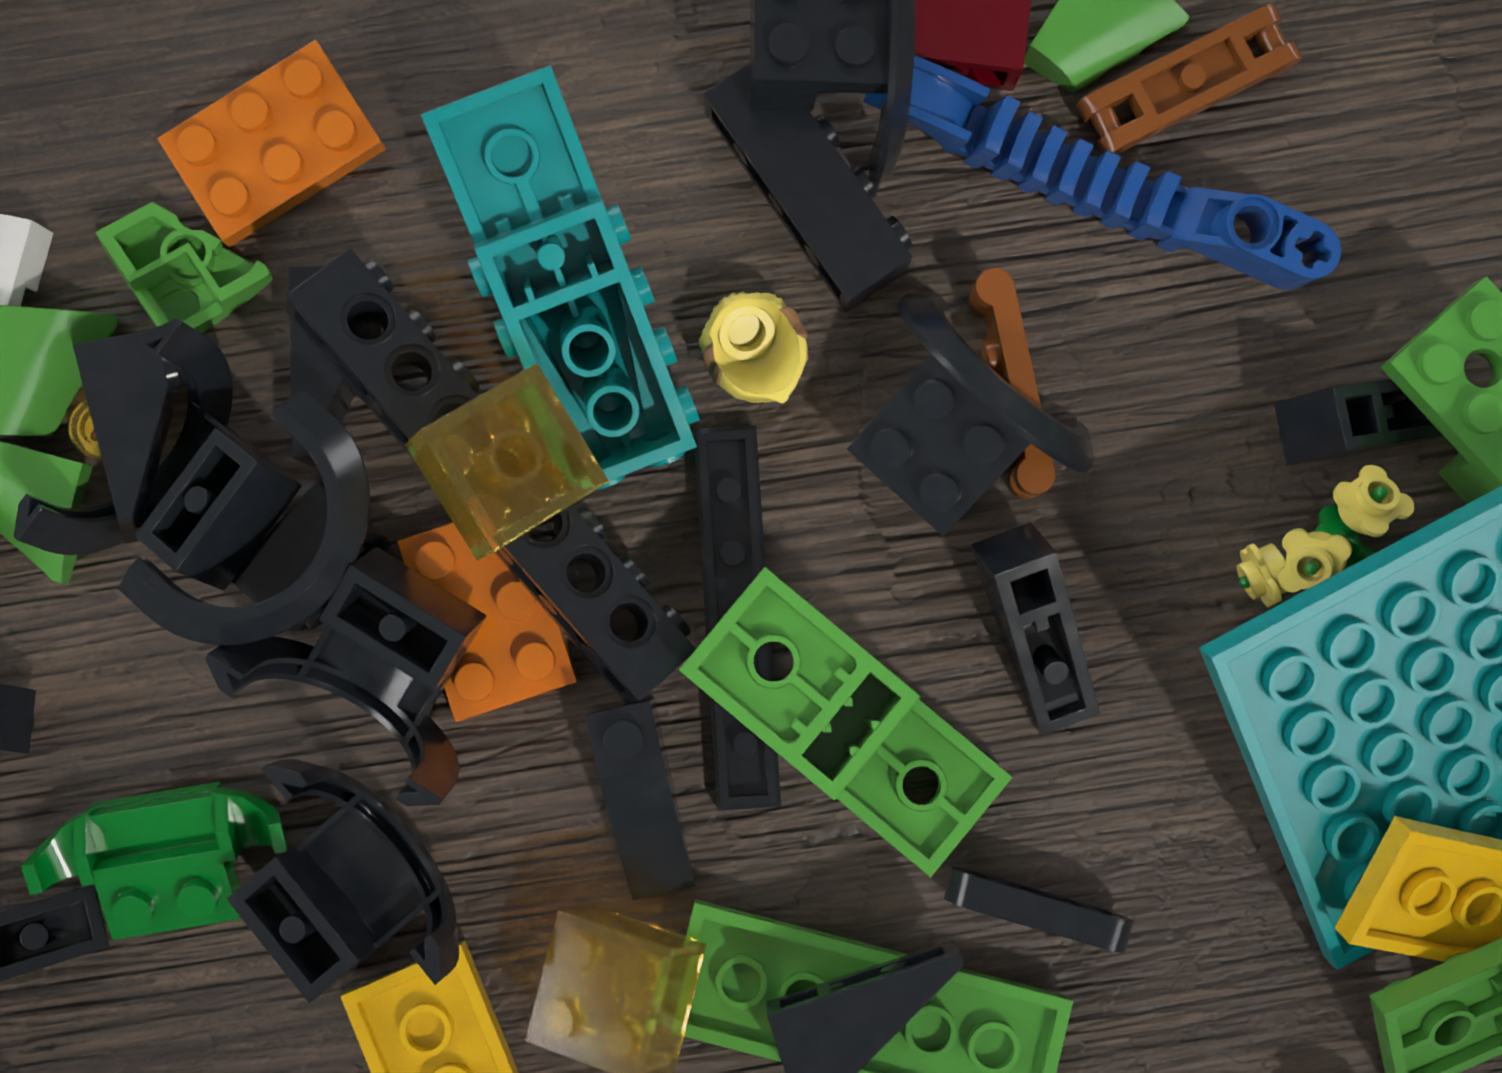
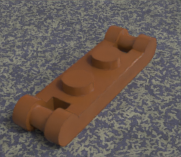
[1075,3,1303,155]
[968,268,1055,499]

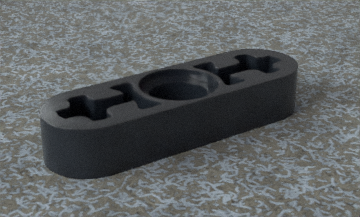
[944,866,1134,953]

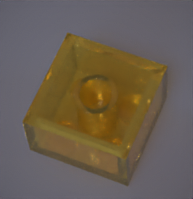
[405,363,609,561]
[525,906,707,1073]

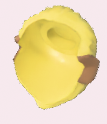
[699,291,809,404]

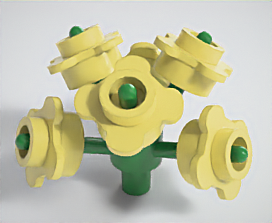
[1237,465,1414,607]

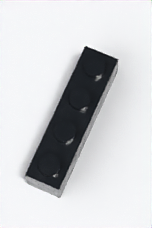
[703,62,913,313]

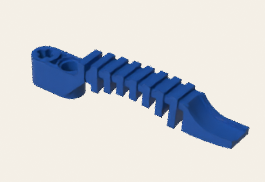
[863,55,1341,290]

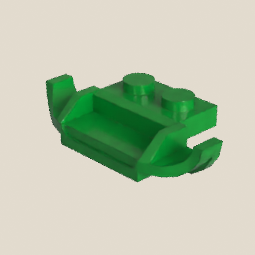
[21,781,288,940]

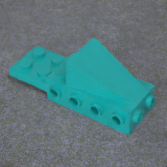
[421,65,700,494]

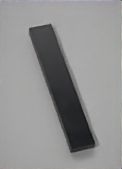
[693,426,781,811]

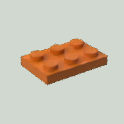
[157,39,386,248]
[397,516,579,723]

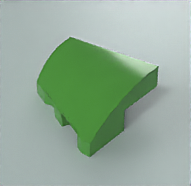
[1024,0,1190,95]
[95,202,273,333]
[0,305,119,436]
[0,441,93,584]

